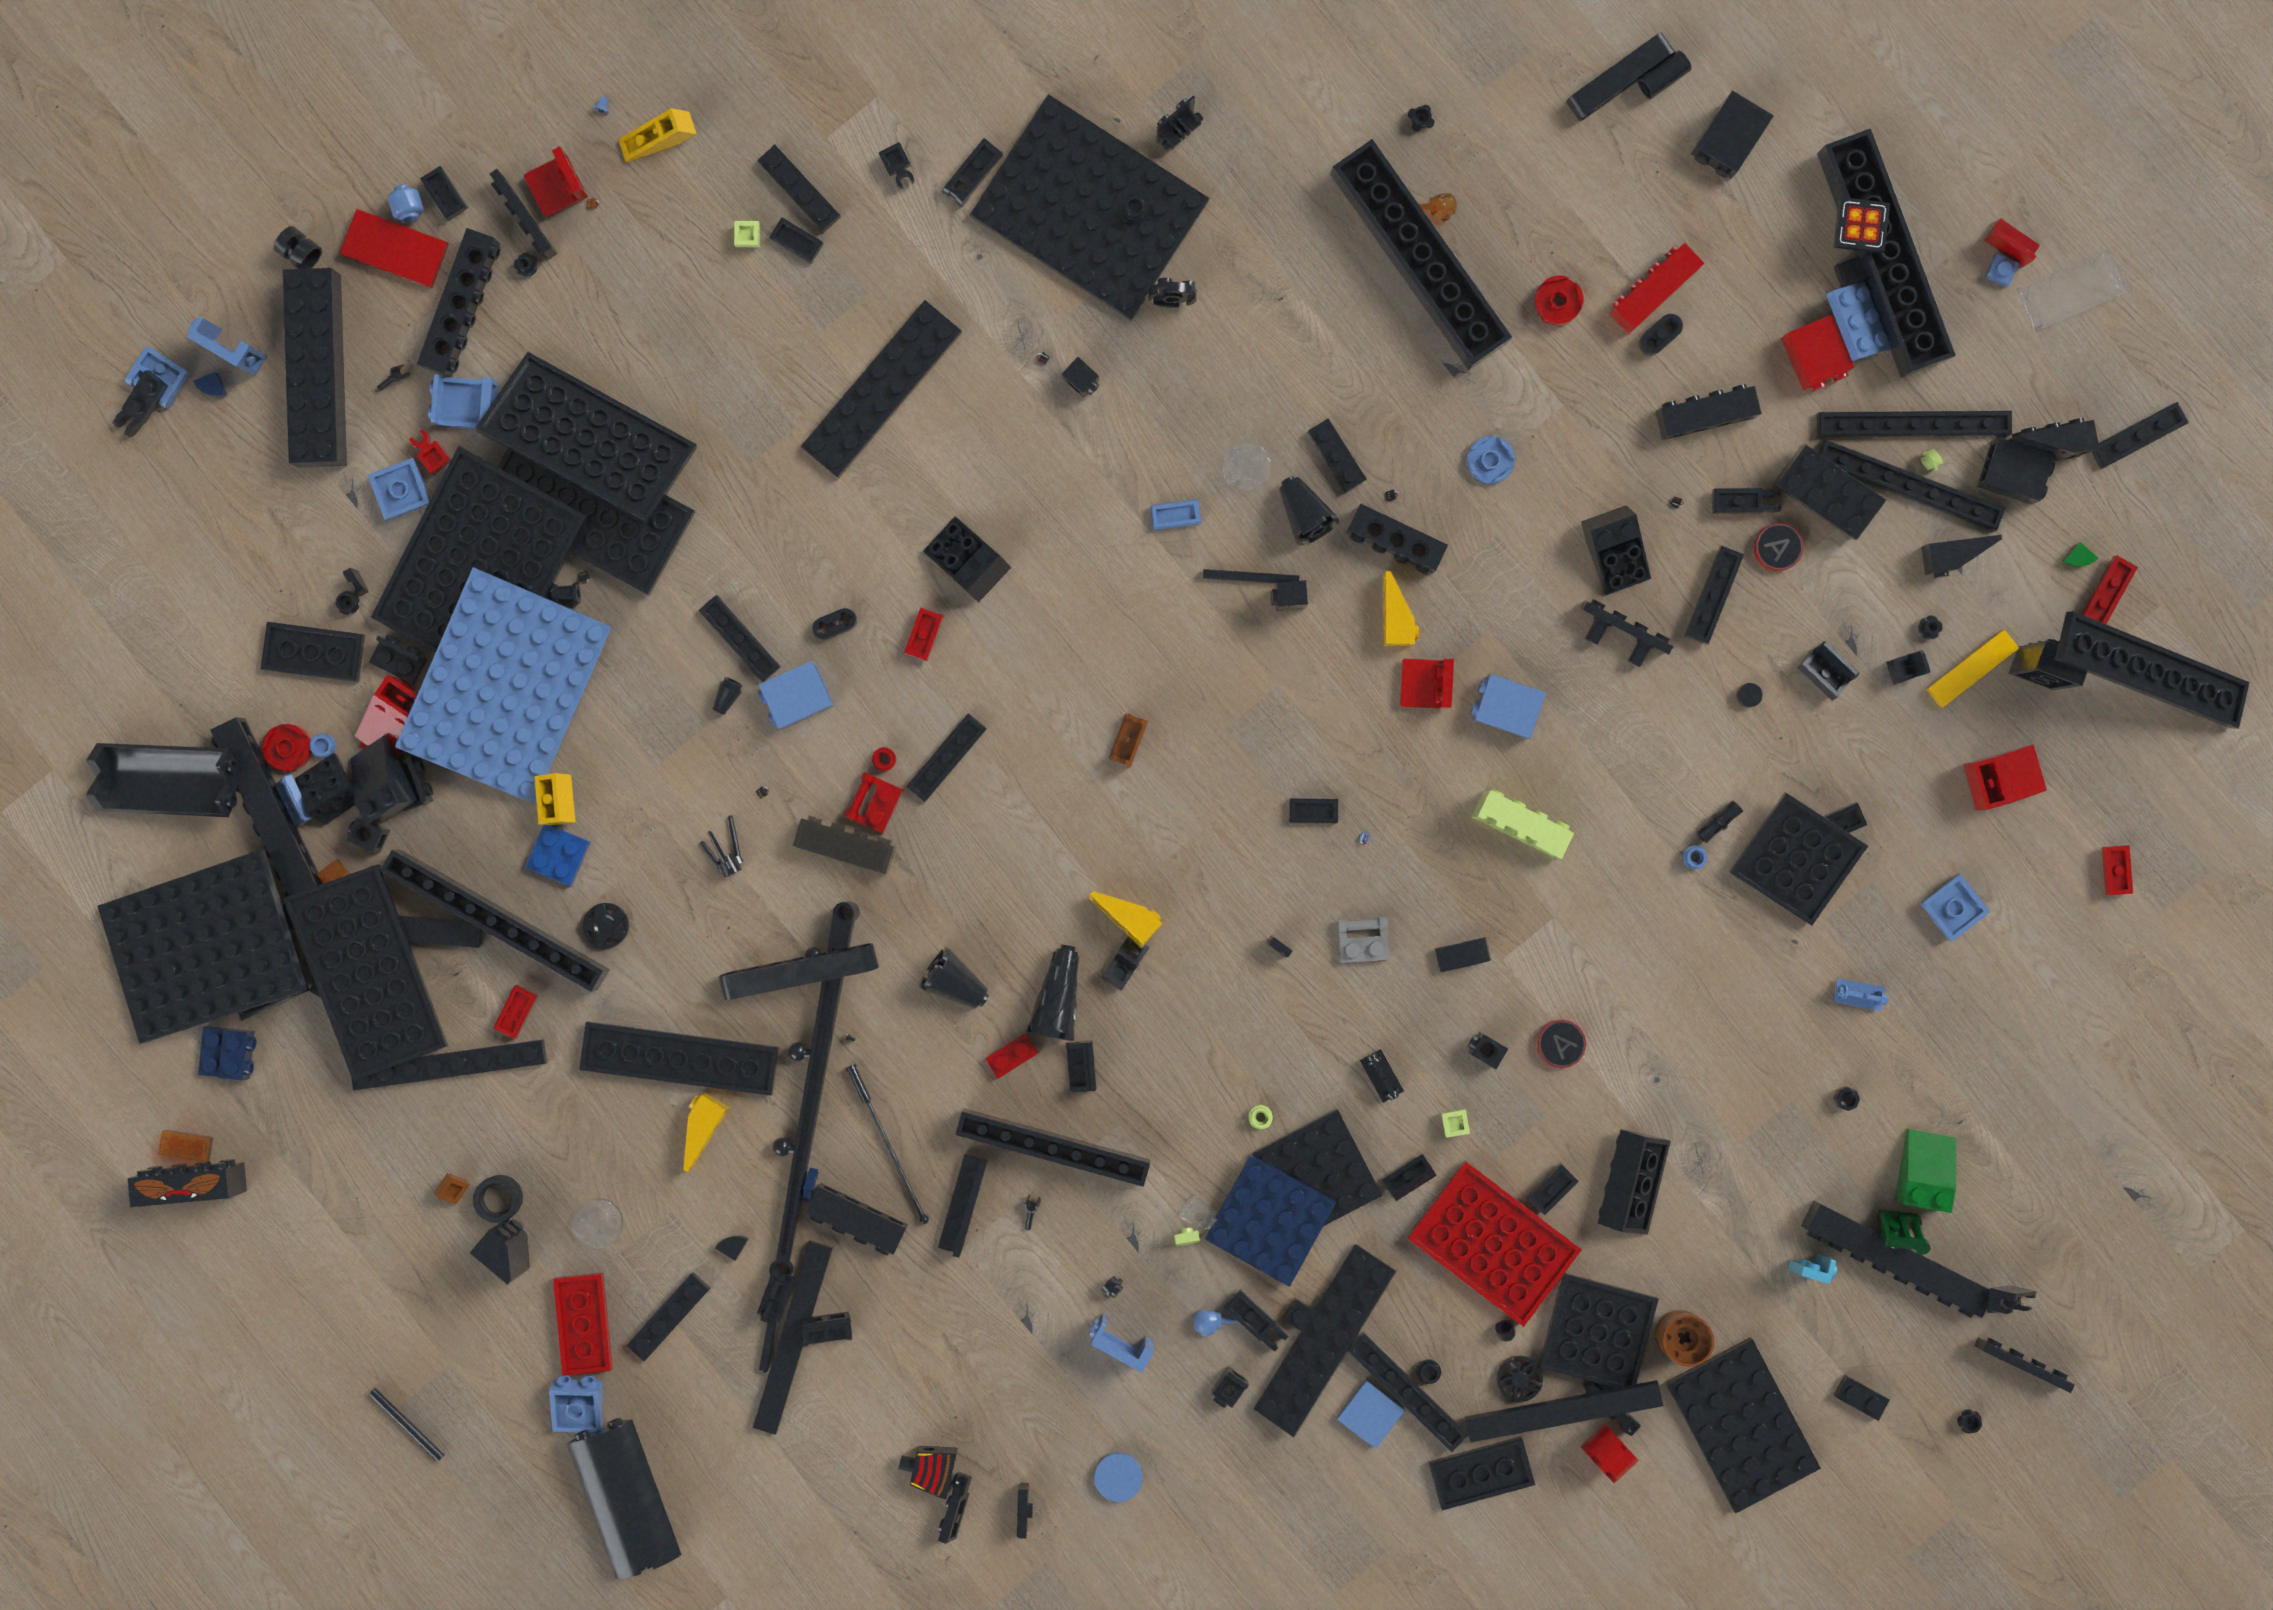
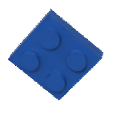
[525,825,591,886]

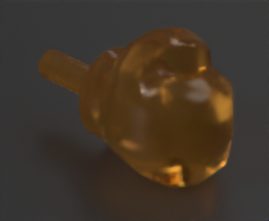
[1419,193,1457,221]

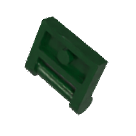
[1876,1209,1931,1255]

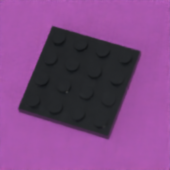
[1729,792,1868,926]
[1252,1109,1382,1226]
[1539,1273,1659,1388]

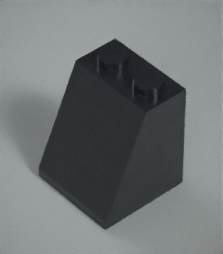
[1691,90,1774,179]

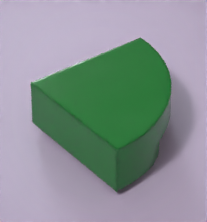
[2062,542,2099,567]

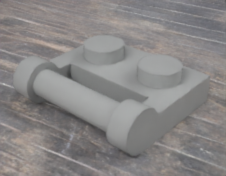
[1338,916,1389,963]

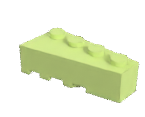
[1471,789,1574,859]

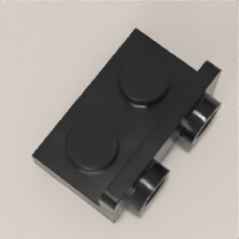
[369,634,428,685]

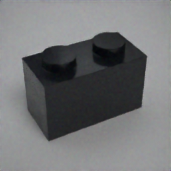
[1270,580,1308,612]

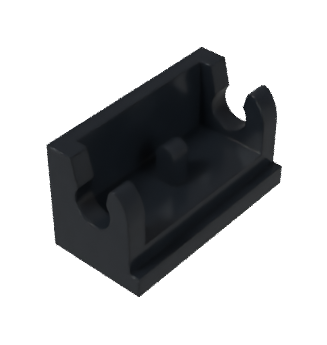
[1066,1040,1097,1092]
[1987,1285,2037,1314]
[800,1312,852,1347]

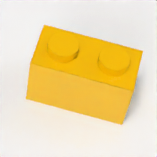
[534,773,576,826]

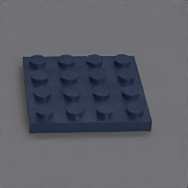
[1205,1154,1336,1287]

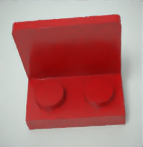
[524,146,588,218]
[1400,659,1454,709]

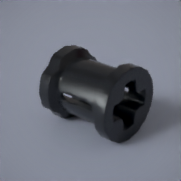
[552,582,581,604]

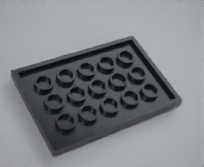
[1665,1337,1821,1514]

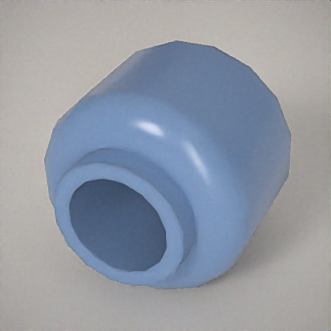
[388,184,423,223]

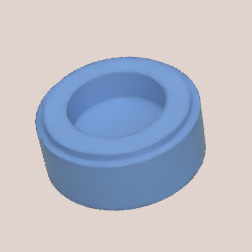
[310,734,337,758]

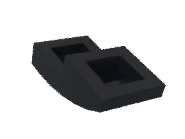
[1101,936,1150,991]
[1435,937,1491,972]

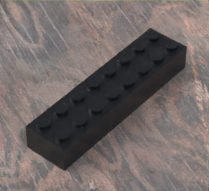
[283,268,347,468]

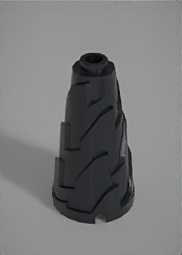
[1026,944,1080,1041]

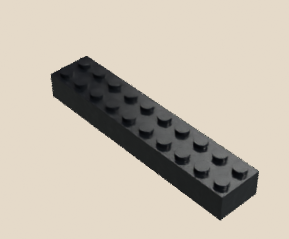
[1817,128,1956,378]
[1330,139,1512,371]

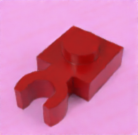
[409,429,451,475]

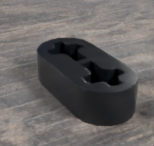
[812,608,858,640]

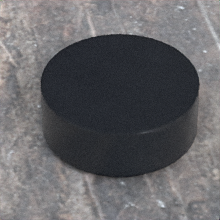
[1736,683,1763,707]

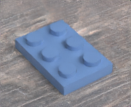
[1826,281,1891,362]

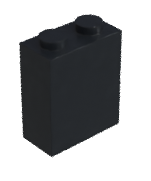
[1977,437,2055,505]

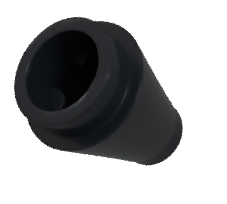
[712,677,742,715]

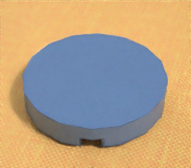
[1466,436,1515,484]
[1095,1452,1143,1502]

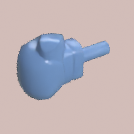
[1193,1310,1236,1336]

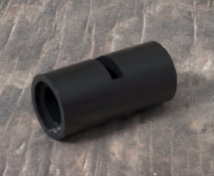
[1638,50,1692,99]

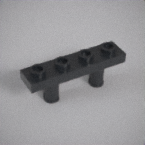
[1580,599,1674,667]

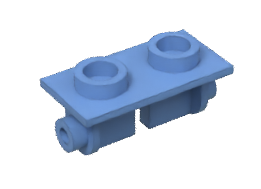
[1833,978,1888,1011]

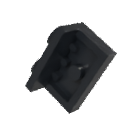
[1797,641,1859,701]
[399,755,433,811]

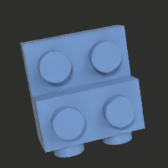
[549,1375,604,1432]

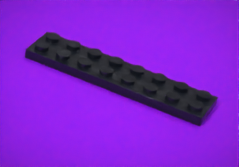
[801,300,962,479]
[579,1021,779,1096]
[1254,1244,1397,1437]

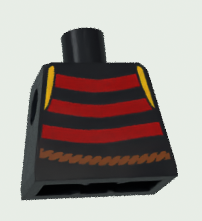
[898,1446,958,1500]

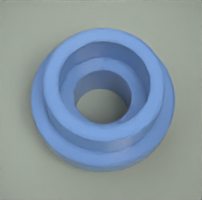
[1683,845,1708,870]

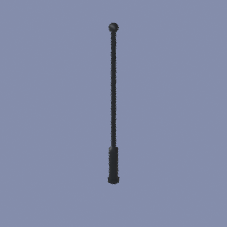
[845,1063,929,1224]

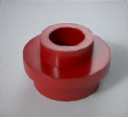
[872,747,896,771]

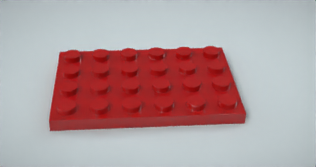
[1407,1160,1582,1327]

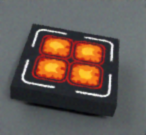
[1833,197,1890,253]

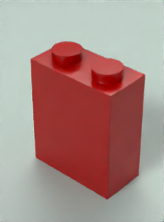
[1781,314,1855,392]

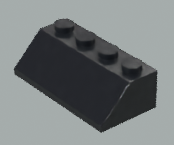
[1598,1129,1671,1235]

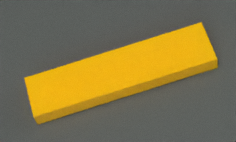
[1926,629,2019,708]

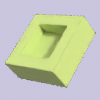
[734,221,760,247]
[1441,1108,1470,1138]
[1174,1228,1200,1247]

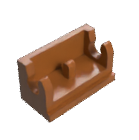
[1108,714,1148,767]

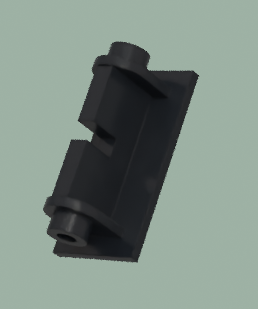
[1360,1049,1404,1103]
[757,1268,796,1323]

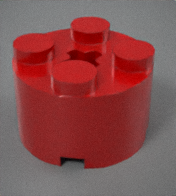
[1580,1423,1639,1483]

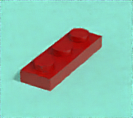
[2081,555,2138,624]

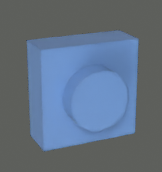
[1984,254,2019,287]

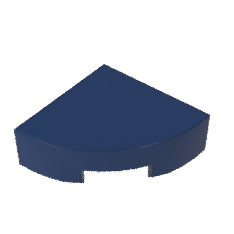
[193,372,227,397]
[802,1168,819,1202]

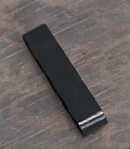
[1566,32,1676,122]

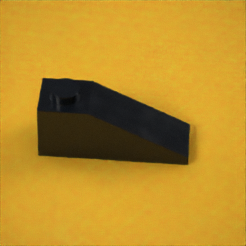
[1921,534,2002,578]

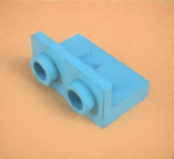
[1787,1253,1837,1284]

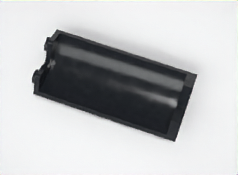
[86,743,238,817]
[566,1417,682,1579]

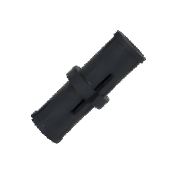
[1696,800,1743,844]

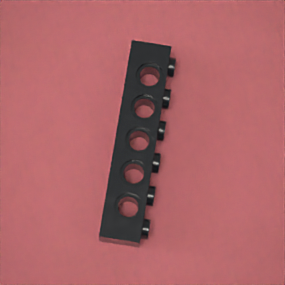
[417,228,501,377]

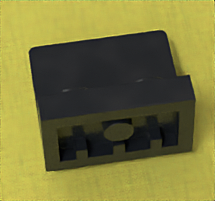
[295,753,355,825]

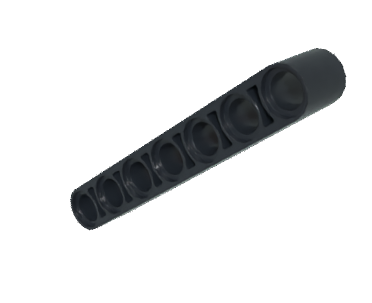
[718,943,879,1000]

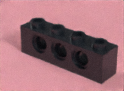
[1346,503,1448,575]

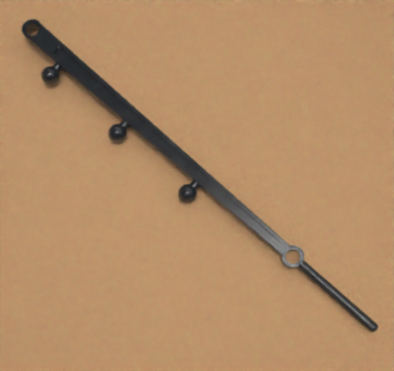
[759,901,860,1373]

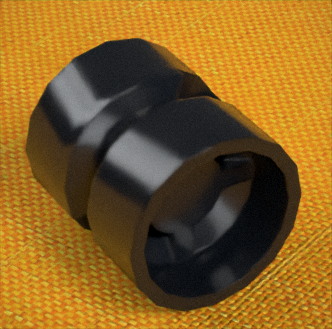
[273,226,322,269]

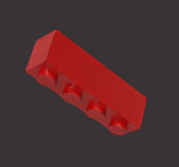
[1609,243,1705,334]

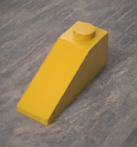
[618,108,697,162]
[1383,571,1419,646]
[1089,891,1163,948]
[683,1092,730,1172]

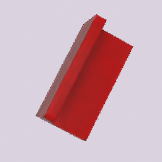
[1984,218,2040,267]

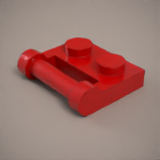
[844,772,903,833]

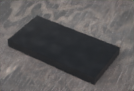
[261,622,365,682]
[1428,1436,1535,1511]

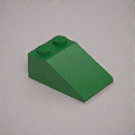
[1894,1129,1956,1213]

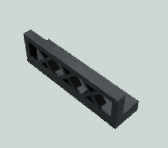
[938,1153,988,1258]

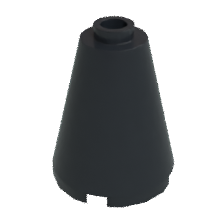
[1279,476,1339,546]
[919,947,989,1009]

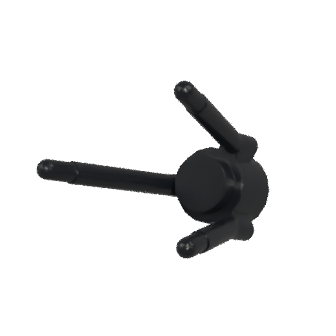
[700,815,744,878]

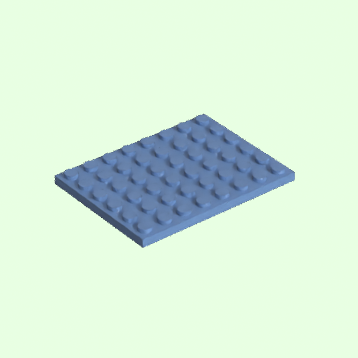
[395,567,612,804]

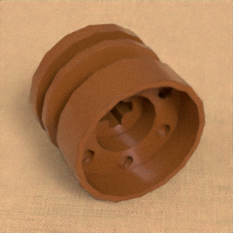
[1655,1310,1714,1367]

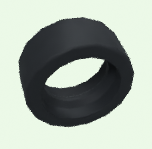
[473,1175,523,1223]

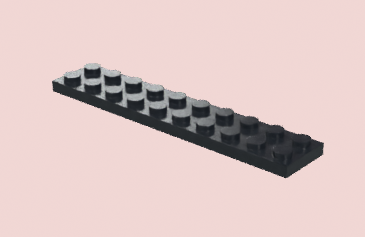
[2055,611,2250,729]

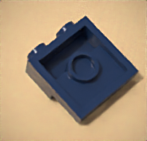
[198,1026,257,1081]

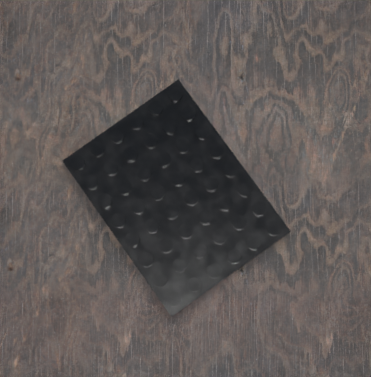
[970,94,1210,321]
[371,446,589,653]
[97,849,307,1044]

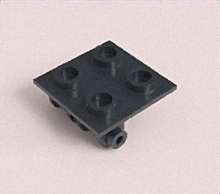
[1156,95,1204,151]

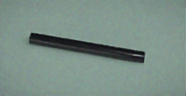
[1203,569,1300,583]
[368,1388,445,1462]

